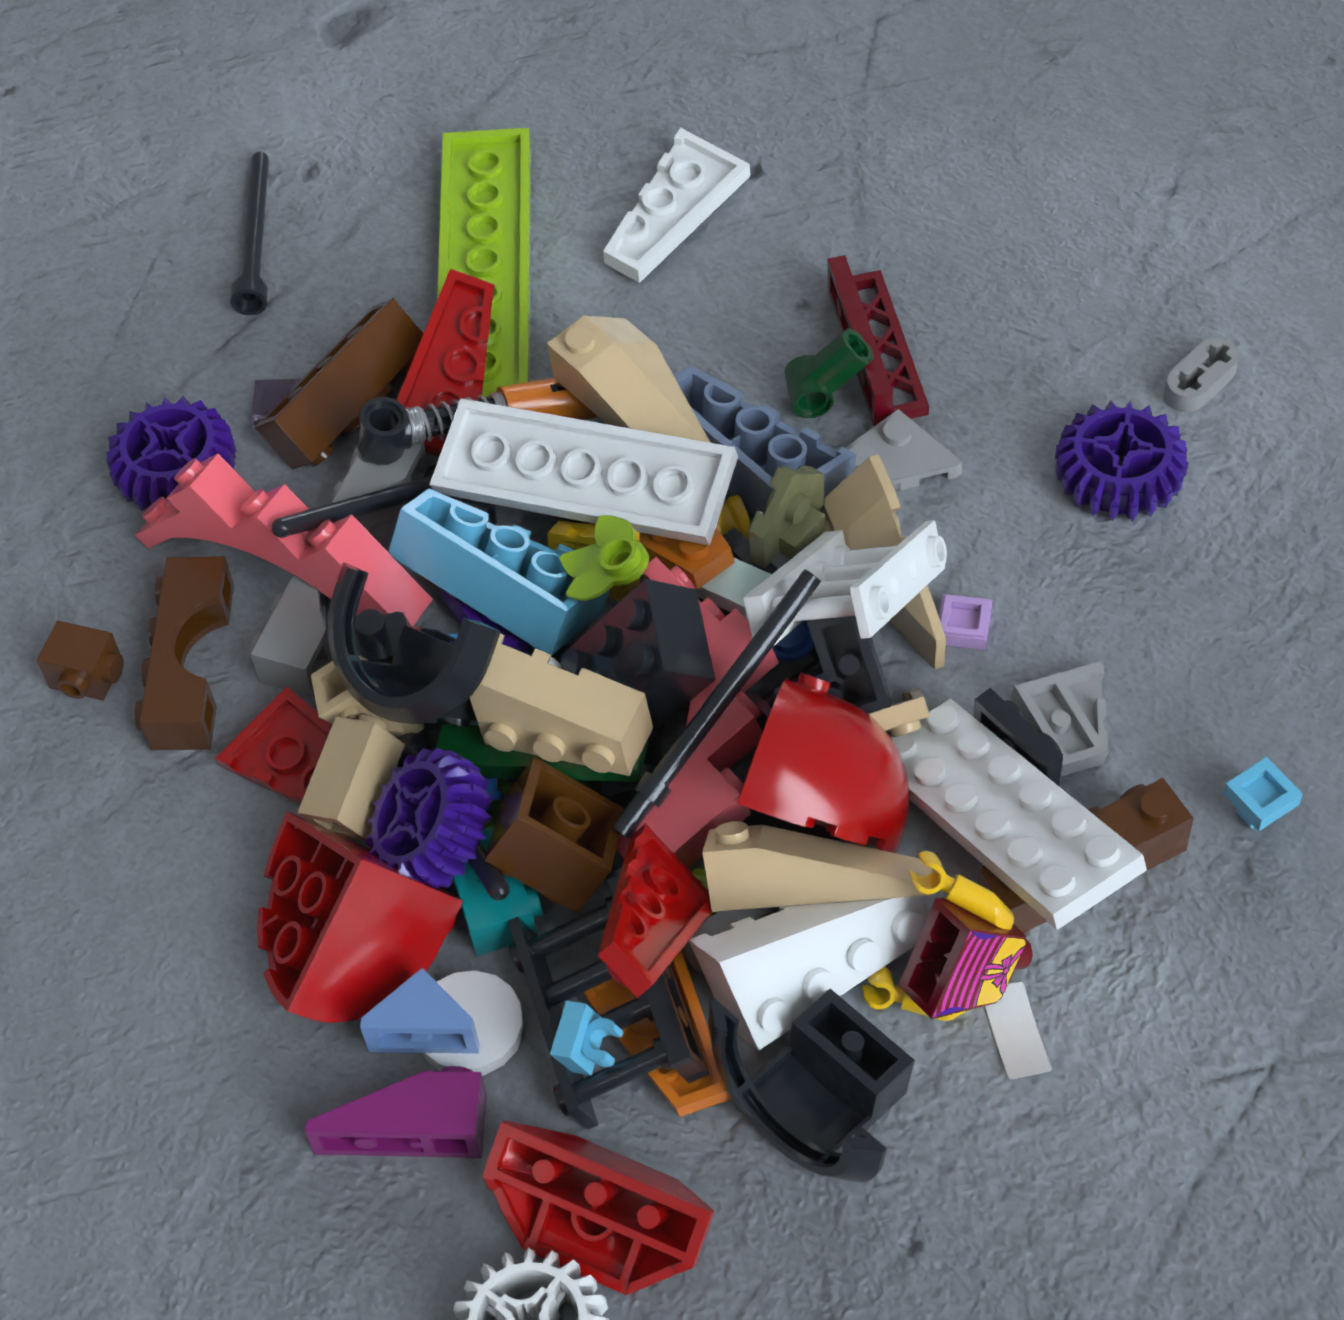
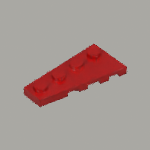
[397,268,494,457]
[215,686,372,832]
[598,823,712,998]

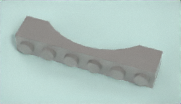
[250,443,429,698]

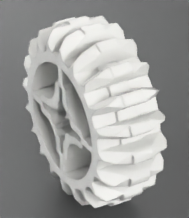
[453,1247,610,1320]

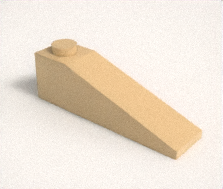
[546,316,710,443]
[822,454,946,669]
[702,821,934,912]

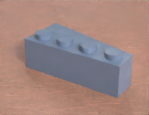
[674,366,857,516]

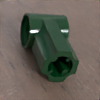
[784,328,874,418]

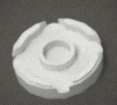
[423,970,524,1076]

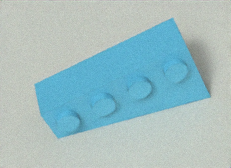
[388,489,611,656]

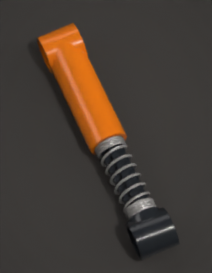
[357,378,598,465]

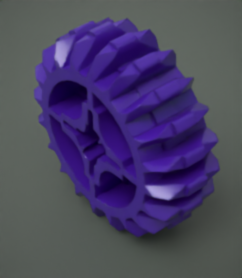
[106,396,236,511]
[1055,400,1188,521]
[365,748,493,888]

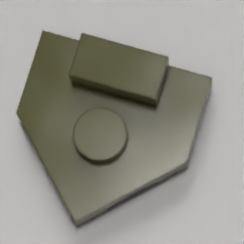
[749,466,826,569]

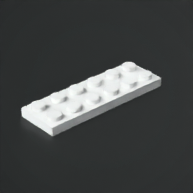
[429,398,738,546]
[890,699,1147,930]

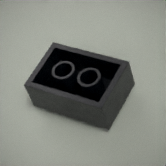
[560,579,716,730]

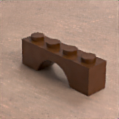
[135,556,234,750]

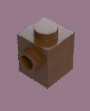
[36,620,124,701]

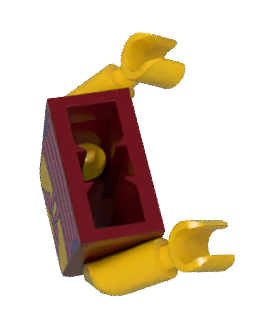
[862,851,1033,1022]

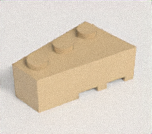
[470,634,653,776]

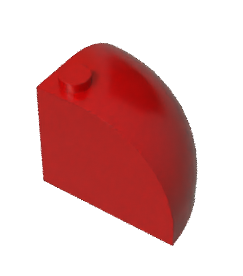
[737,673,909,853]
[257,812,463,1023]

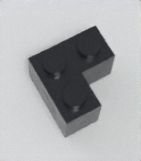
[774,616,892,714]

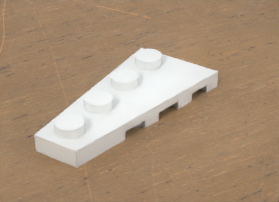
[603,127,750,283]

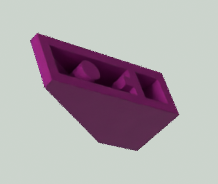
[305,1066,487,1158]

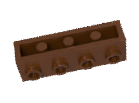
[254,298,424,469]
[977,778,1194,933]

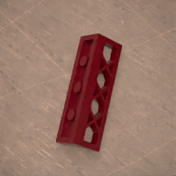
[827,255,929,426]

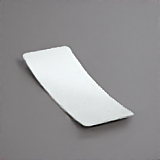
[985,982,1052,1079]

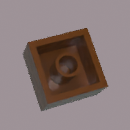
[484,757,625,913]

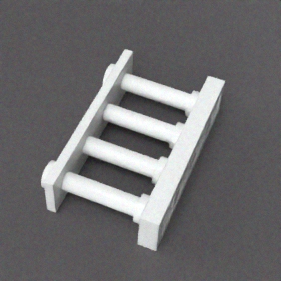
[743,520,947,645]

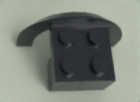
[328,562,501,727]
[708,988,915,1183]

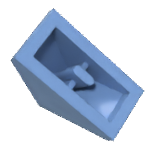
[360,968,480,1054]

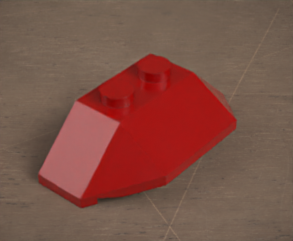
[482,1121,715,1295]

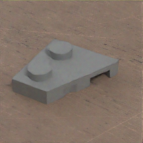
[845,409,962,490]

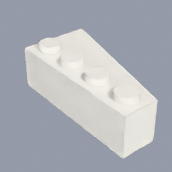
[689,896,929,1050]

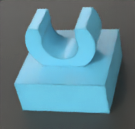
[1223,757,1303,832]
[550,1000,623,1076]

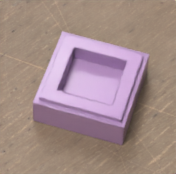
[939,594,993,651]

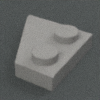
[1010,661,1109,777]

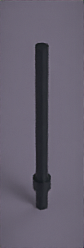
[611,569,821,839]

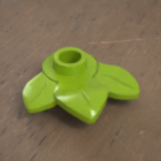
[560,515,649,601]

